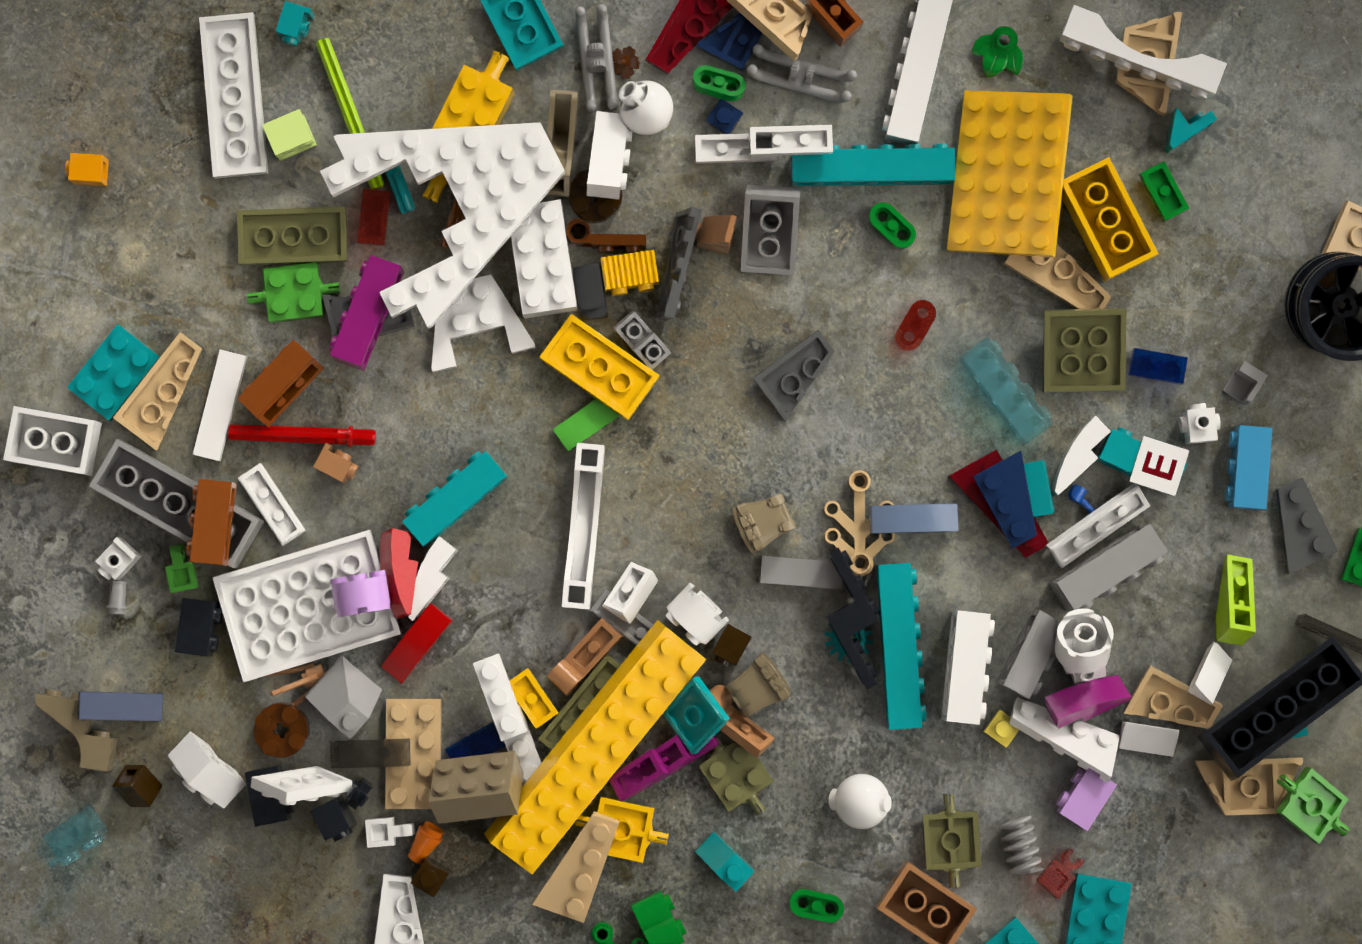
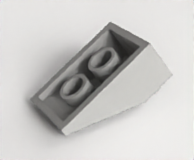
[740,184,801,275]

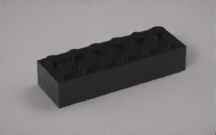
[1197,636,1362,781]

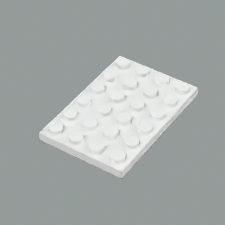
[213,530,402,682]

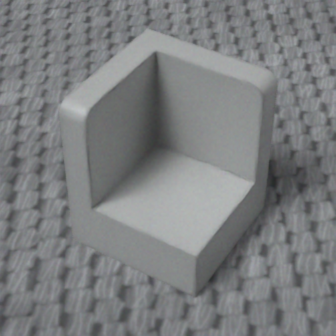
[1223,361,1268,405]

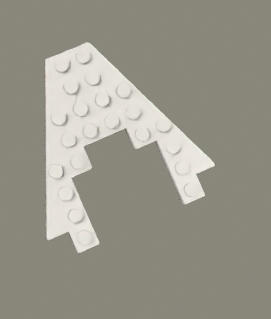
[320,122,565,329]

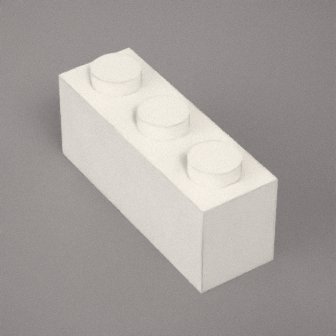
[587,111,633,199]

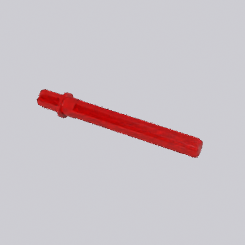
[228,424,376,448]

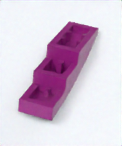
[609,735,720,801]

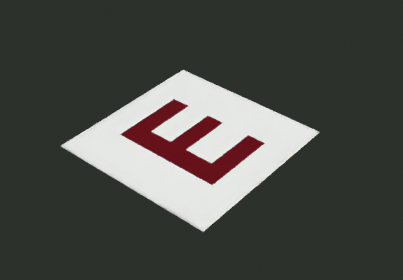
[1130,436,1189,496]

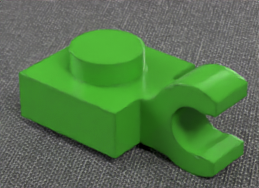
[165,544,199,593]

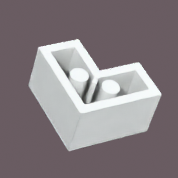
[168,731,246,808]

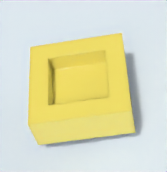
[983,709,1019,748]

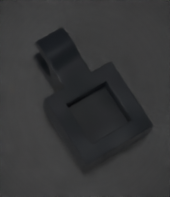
[345,777,372,810]

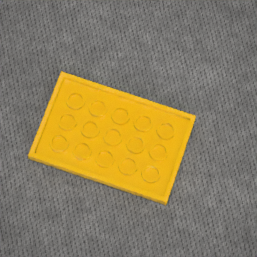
[947,90,1073,257]

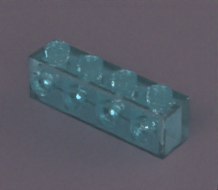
[959,337,1053,445]

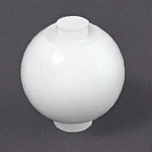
[619,81,673,135]
[829,774,891,829]

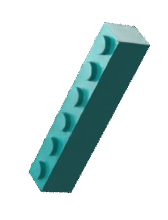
[791,144,955,187]
[876,563,926,730]

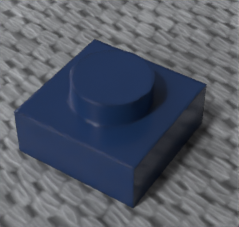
[706,99,743,134]

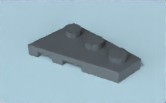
[322,295,415,337]

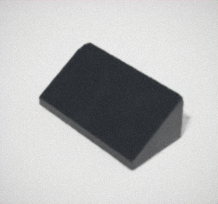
[573,262,608,322]

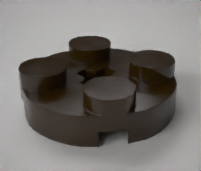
[568,169,623,223]

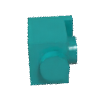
[275,1,315,46]

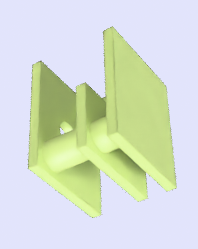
[262,109,317,161]

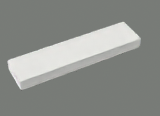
[193,350,247,462]
[1046,483,1150,568]

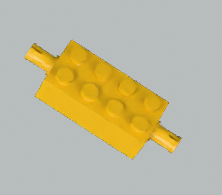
[422,51,515,203]

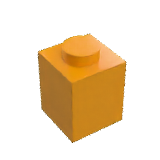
[65,153,109,187]

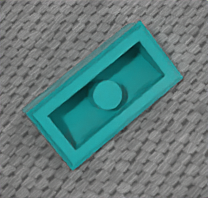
[1024,460,1055,517]

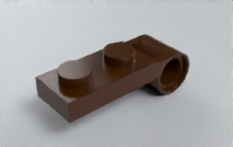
[566,219,646,253]

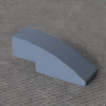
[869,504,958,534]

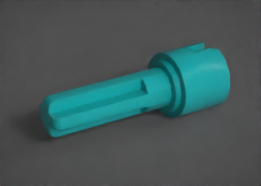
[385,165,415,214]

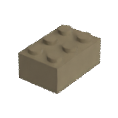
[428,751,524,824]

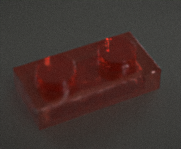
[357,189,391,246]

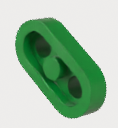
[692,65,746,102]
[869,202,916,249]
[789,888,844,923]

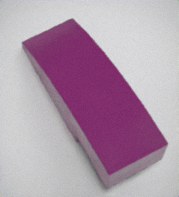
[1045,675,1132,729]

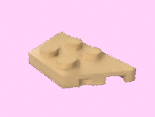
[727,0,813,61]
[1115,12,1182,116]
[1195,757,1303,815]

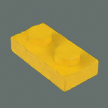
[510,668,559,729]

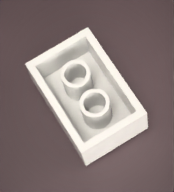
[3,406,102,476]

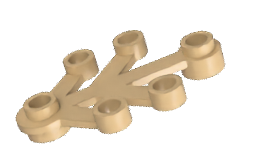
[824,470,895,577]

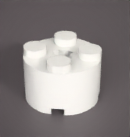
[665,583,729,646]
[1055,609,1114,674]

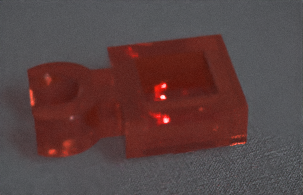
[1036,848,1084,899]

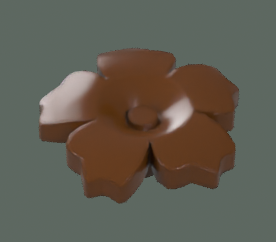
[612,46,640,79]

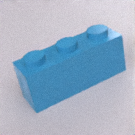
[1225,425,1272,511]

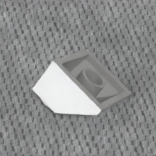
[305,655,382,739]

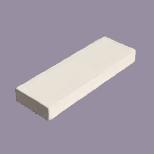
[238,463,306,546]

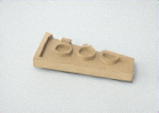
[1310,200,1362,308]
[1003,244,1111,309]

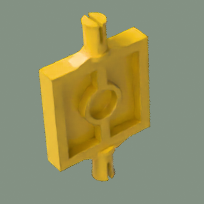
[575,797,669,863]

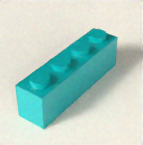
[402,451,508,547]

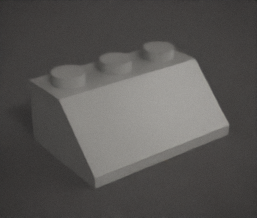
[997,610,1060,699]

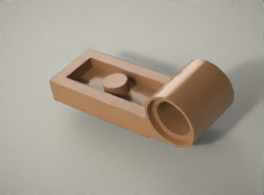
[547,618,623,696]
[709,685,775,758]

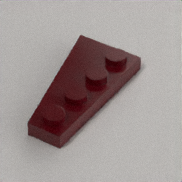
[645,0,733,74]
[948,449,1049,558]

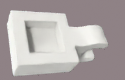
[365,817,415,848]

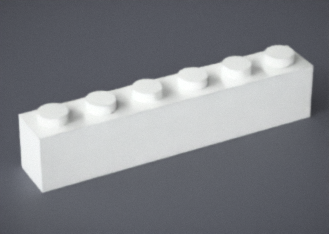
[881,0,953,145]

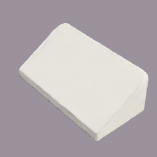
[602,562,658,624]
[1187,642,1232,705]
[1118,721,1179,757]

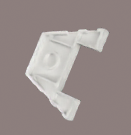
[431,275,536,373]

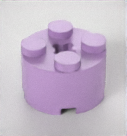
[330,570,391,617]

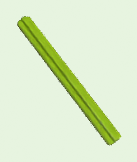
[316,38,384,190]

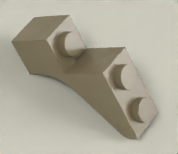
[547,89,578,197]
[35,689,118,772]

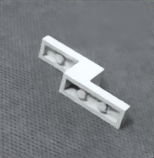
[695,125,833,164]
[473,654,542,786]

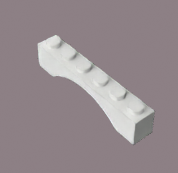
[1059,5,1227,100]
[562,443,605,610]

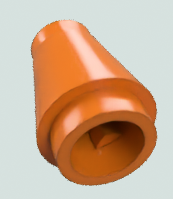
[408,821,444,864]

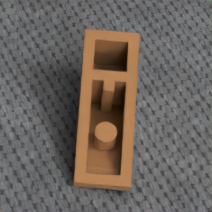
[695,215,737,255]

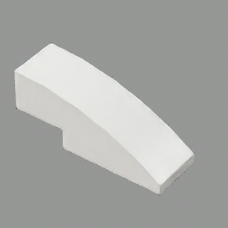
[1051,416,1111,497]
[409,536,458,621]

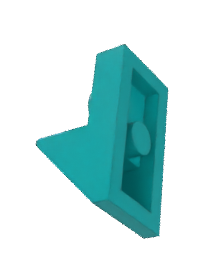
[1165,108,1217,154]

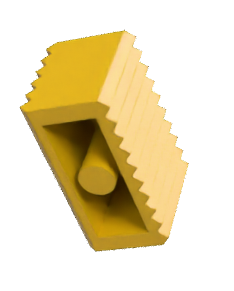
[600,250,659,296]

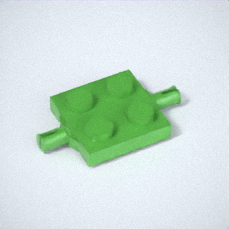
[247,262,341,324]
[1276,766,1349,844]

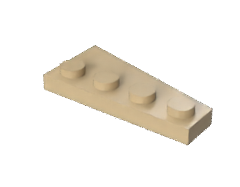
[113,332,202,451]
[532,811,620,923]

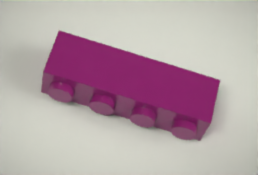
[329,255,404,372]

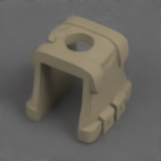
[732,493,797,554]
[725,652,791,718]

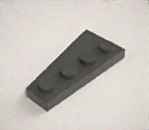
[657,207,702,320]

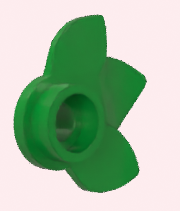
[971,26,1024,78]

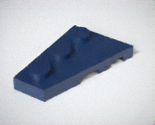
[972,451,1037,549]

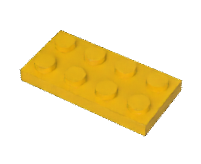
[539,314,660,420]

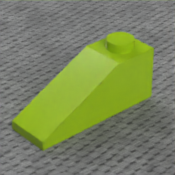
[1216,554,1256,646]

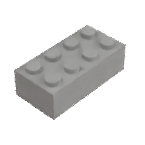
[1049,524,1168,611]

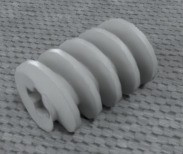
[998,815,1044,875]

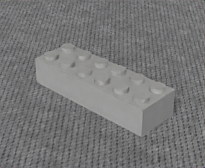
[89,439,264,568]

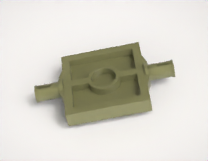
[698,735,774,816]
[922,793,981,888]

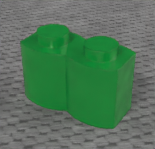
[631,890,687,944]

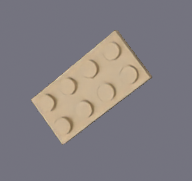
[385,699,442,809]

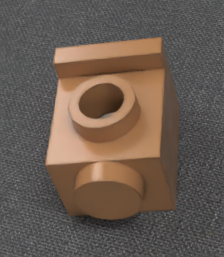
[313,443,359,484]

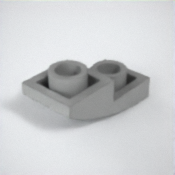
[613,310,671,370]

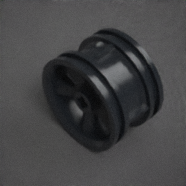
[1284,251,1362,361]

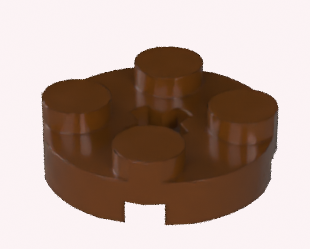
[254,702,310,758]

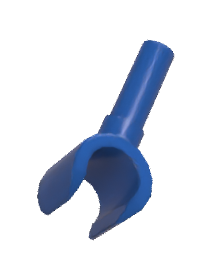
[1068,484,1095,514]

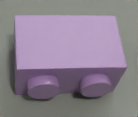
[1056,768,1117,831]

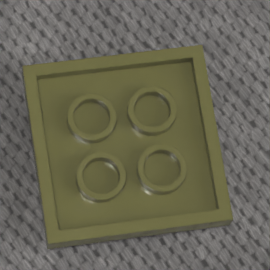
[1042,308,1127,392]

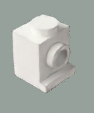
[95,537,142,580]

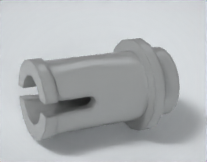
[106,581,128,615]

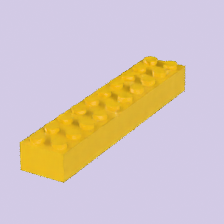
[484,620,706,874]

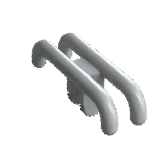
[575,4,618,113]
[747,44,857,103]

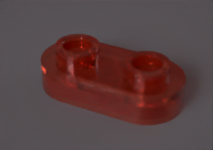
[895,300,936,351]

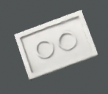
[251,766,352,805]

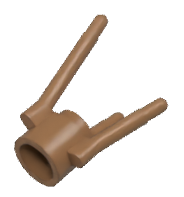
[264,662,325,707]

